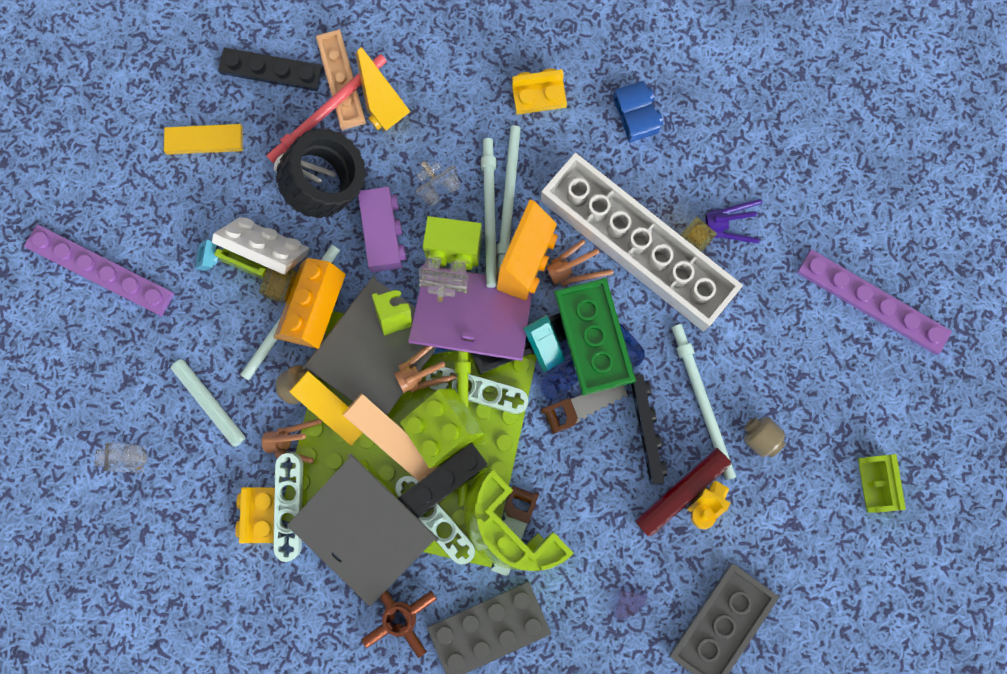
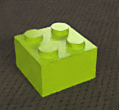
[423,216,483,270]
[400,389,484,468]

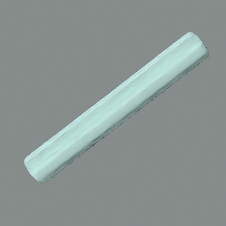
[171,359,245,447]

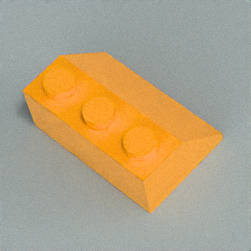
[497,200,558,301]
[273,258,346,349]

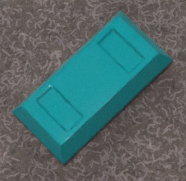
[523,315,566,373]

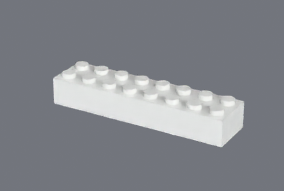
[541,153,743,332]

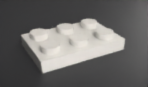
[212,217,309,274]

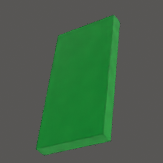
[554,278,636,396]

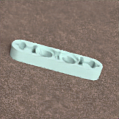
[426,367,528,414]
[274,452,303,562]
[395,476,475,564]

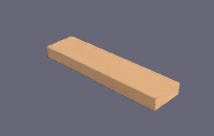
[316,29,366,130]
[343,393,440,482]

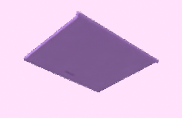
[409,265,532,361]

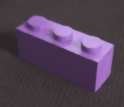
[358,187,406,273]

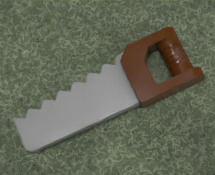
[540,386,628,434]

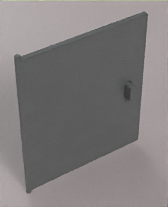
[302,275,437,415]
[287,453,439,607]

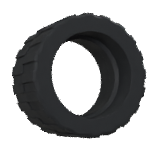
[276,128,366,218]

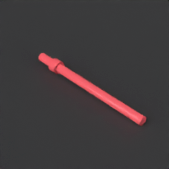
[266,54,387,163]

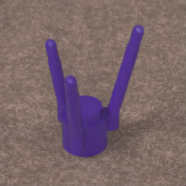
[705,199,762,243]

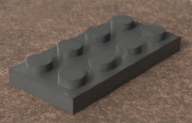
[668,563,779,674]
[427,581,551,674]

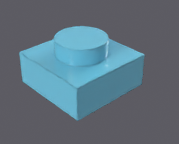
[195,240,218,271]

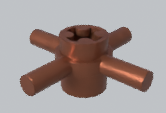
[361,590,437,658]

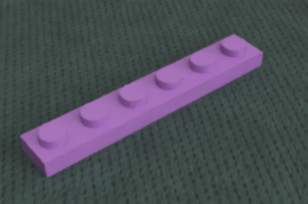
[24,224,174,317]
[797,249,952,355]

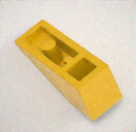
[355,47,410,132]

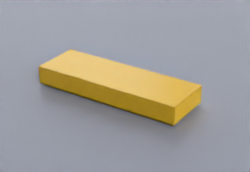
[164,124,243,155]
[289,370,363,445]

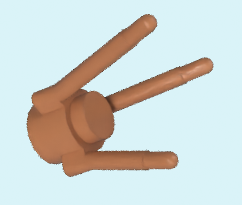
[546,240,613,287]
[394,346,457,393]
[262,419,322,463]

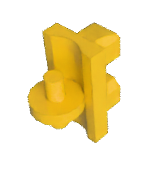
[687,480,730,529]

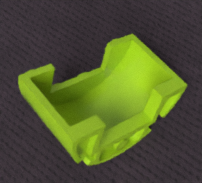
[464,469,574,571]

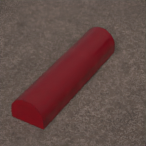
[635,448,731,537]

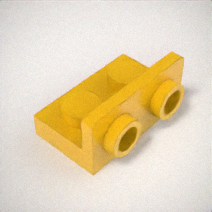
[512,68,567,115]
[235,487,275,543]

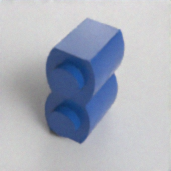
[613,80,663,143]

